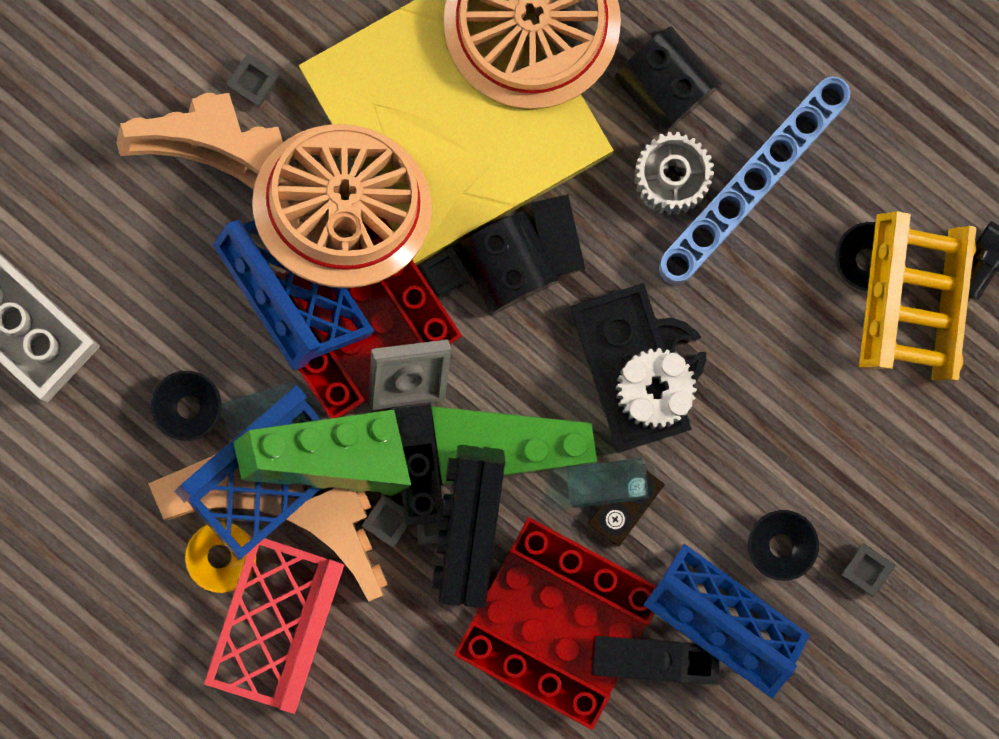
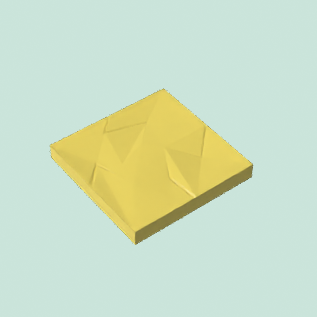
[299,0,614,266]

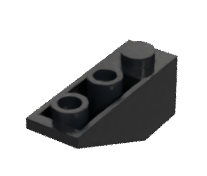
[392,402,445,525]
[591,636,720,685]

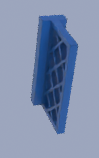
[212,220,374,371]
[174,385,322,560]
[644,544,810,698]

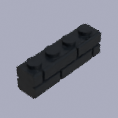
[432,445,505,608]

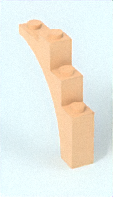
[116,93,351,244]
[148,455,388,602]

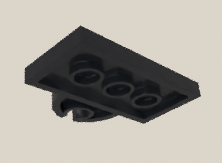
[570,283,706,454]

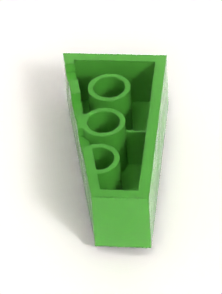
[431,406,597,485]
[233,410,411,496]

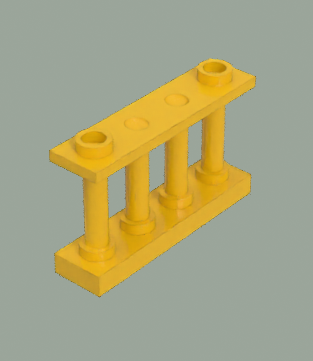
[859,211,976,381]

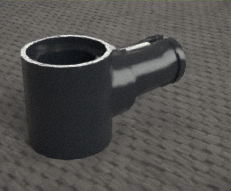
[969,221,999,300]

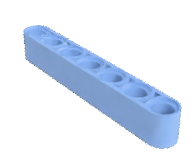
[659,76,851,285]

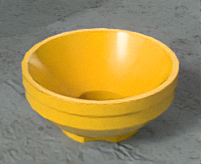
[185,522,256,593]

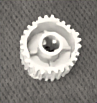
[634,132,714,215]
[616,348,697,429]

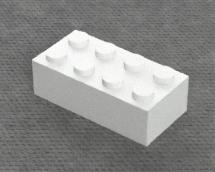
[0,254,100,403]

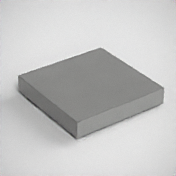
[367,340,451,410]

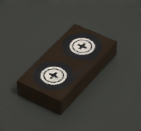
[588,462,665,547]

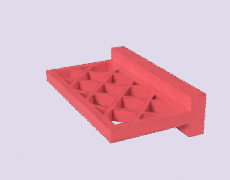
[203,538,344,714]

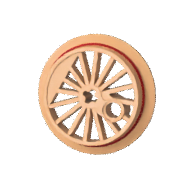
[443,0,621,109]
[252,124,432,288]

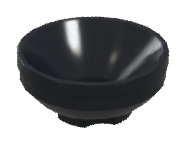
[835,222,906,292]
[151,370,222,441]
[748,510,819,581]

